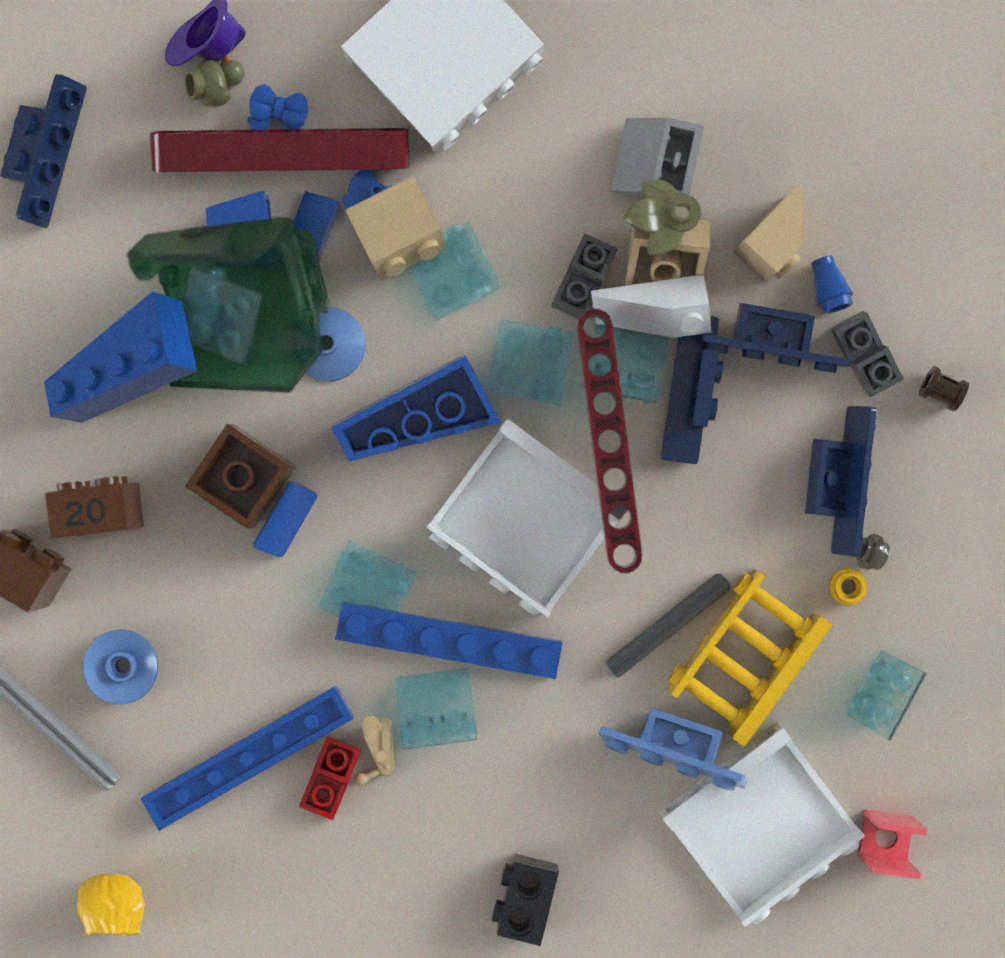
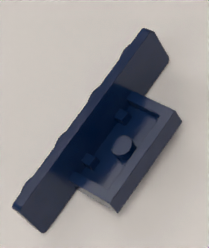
[0,74,87,228]
[696,303,850,373]
[661,316,723,464]
[805,406,877,557]

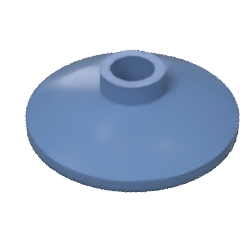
[291,307,365,381]
[83,629,159,704]

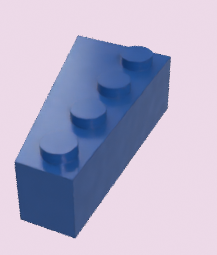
[44,291,197,423]
[331,354,501,461]

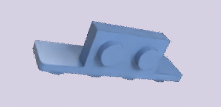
[599,708,747,791]

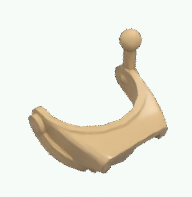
[355,715,395,786]

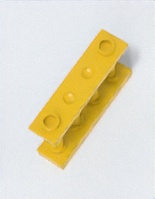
[667,570,833,747]

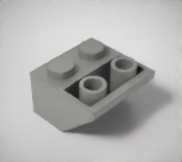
[611,118,704,208]

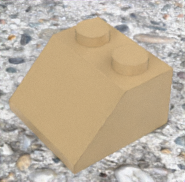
[345,176,448,281]
[733,185,804,282]
[624,217,710,286]

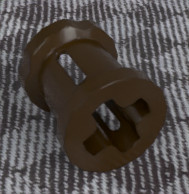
[919,366,969,411]

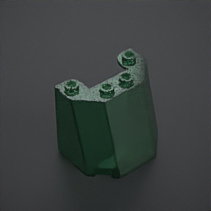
[127,217,329,393]

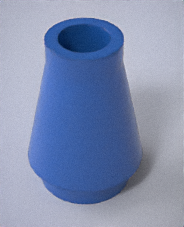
[811,255,854,314]

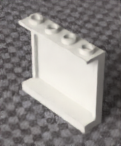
[341,0,544,154]
[427,418,627,618]
[659,723,865,927]

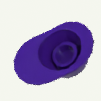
[164,0,246,67]

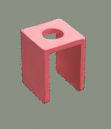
[858,809,928,879]

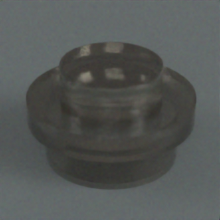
[856,534,890,570]

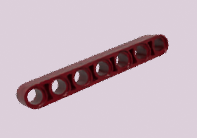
[149,128,410,172]
[577,309,642,573]

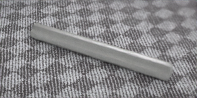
[0,665,121,791]

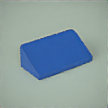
[279,191,340,274]
[253,481,317,557]

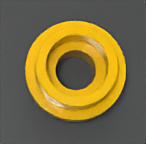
[829,568,867,606]

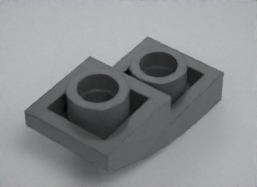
[551,233,618,319]
[831,311,903,397]

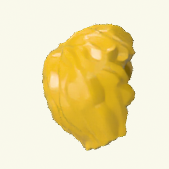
[76,874,145,936]

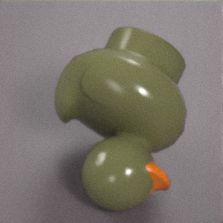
[185,56,245,108]

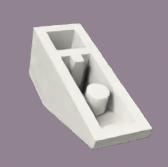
[591,275,711,338]

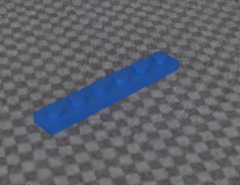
[335,601,563,679]
[141,685,354,831]

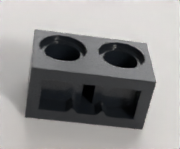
[491,854,559,946]

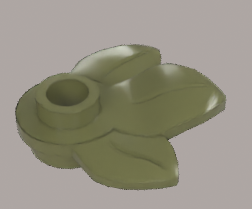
[624,180,701,255]

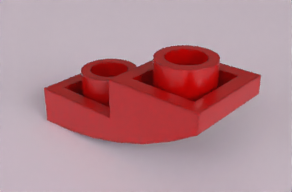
[299,736,362,821]

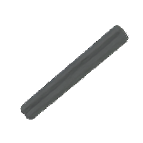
[606,573,731,677]

